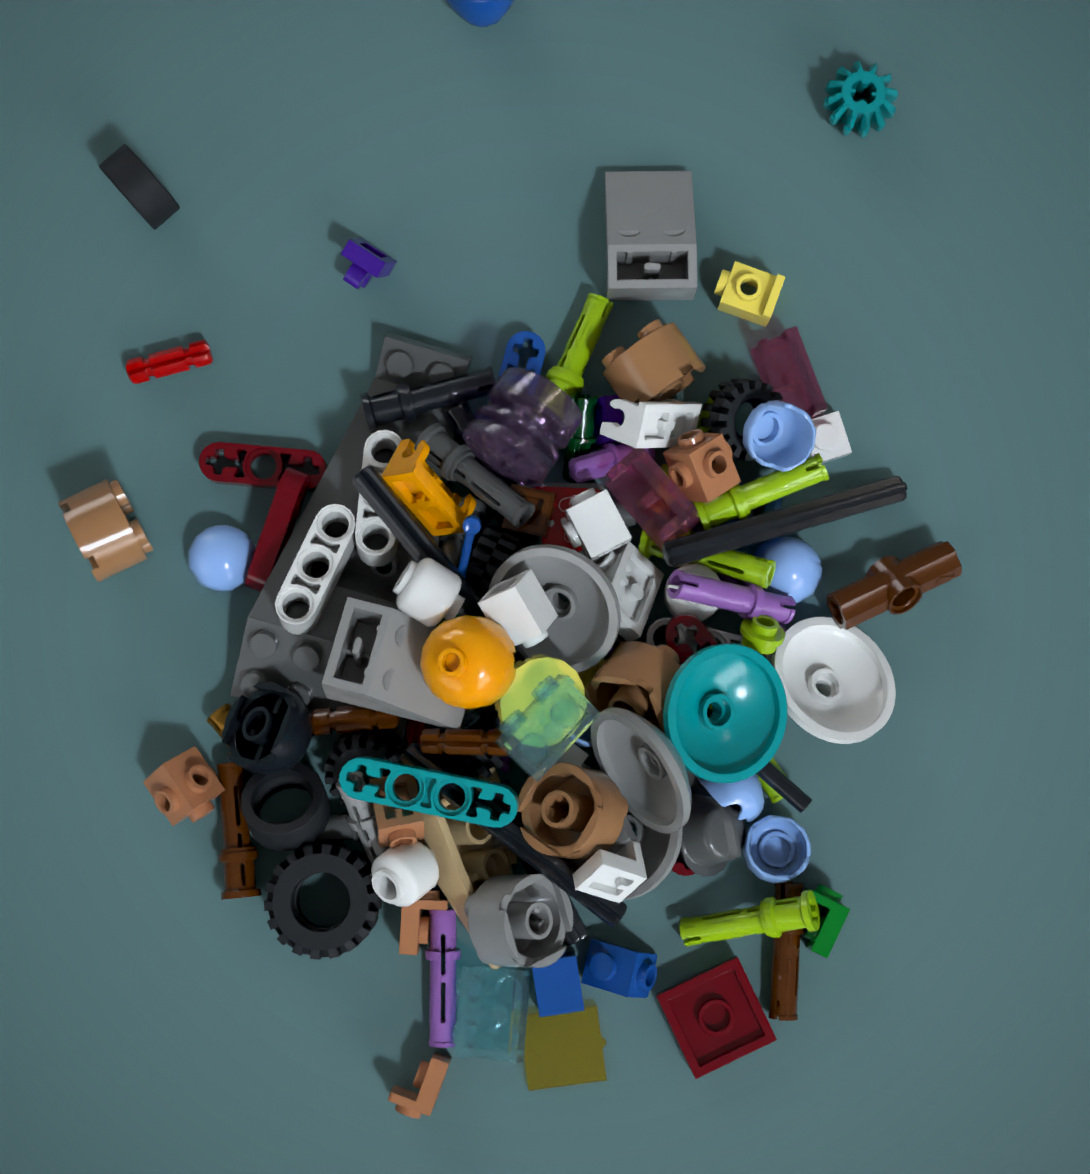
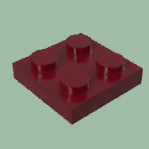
[656,956,777,1079]

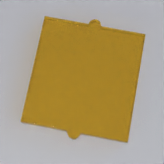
[519,1005,607,1091]

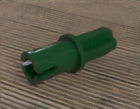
[562,393,598,483]

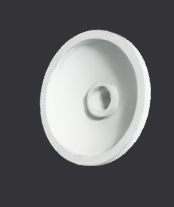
[771,617,896,744]

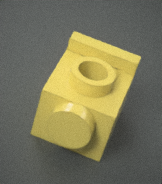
[714,261,786,327]

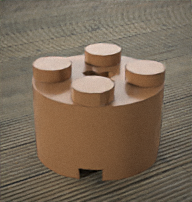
[601,319,706,404]
[58,479,153,582]
[585,641,680,734]
[518,763,628,860]

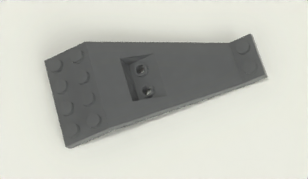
[230,332,472,746]

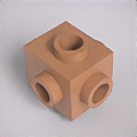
[663,429,741,503]
[143,746,225,826]

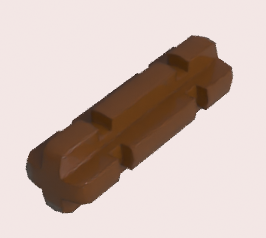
[311,705,400,736]
[420,728,511,756]

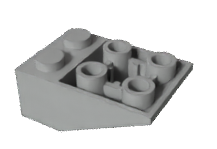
[605,171,697,301]
[322,597,466,729]

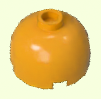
[420,615,516,709]

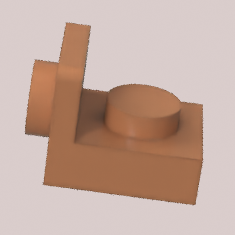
[369,774,424,848]
[399,889,449,955]
[387,1051,452,1119]

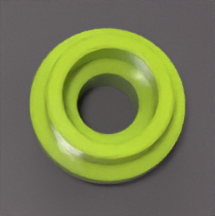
[740,614,786,654]

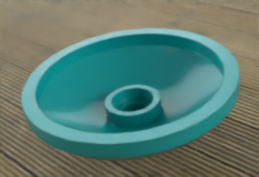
[663,644,787,783]

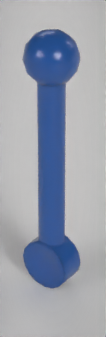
[458,515,481,578]

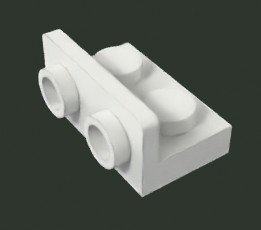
[593,542,664,642]

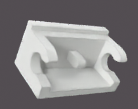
[599,399,702,448]

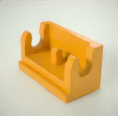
[381,439,476,536]

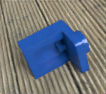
[581,939,657,998]

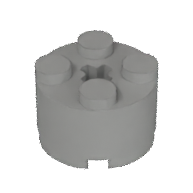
[464,874,573,968]

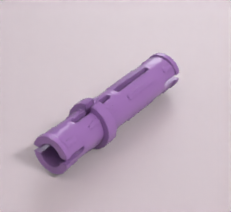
[667,570,796,624]
[425,908,461,1048]

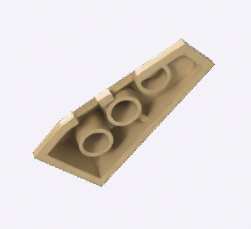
[419,766,517,969]

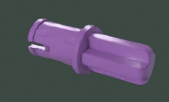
[568,443,655,483]

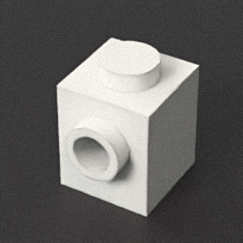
[562,488,632,561]
[478,569,558,648]

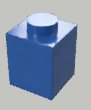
[532,945,585,1018]

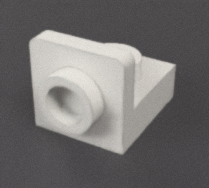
[807,411,852,463]
[572,840,647,903]

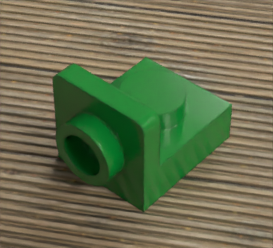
[803,884,850,958]

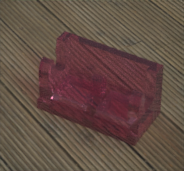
[750,326,828,419]
[605,448,701,552]

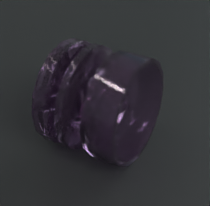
[462,367,583,487]

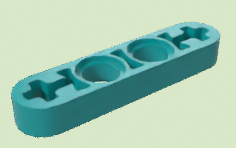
[339,756,519,828]

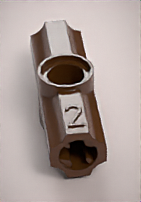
[826,541,962,630]

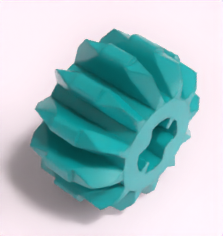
[823,60,898,138]

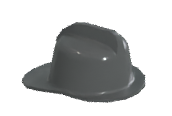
[680,771,745,877]

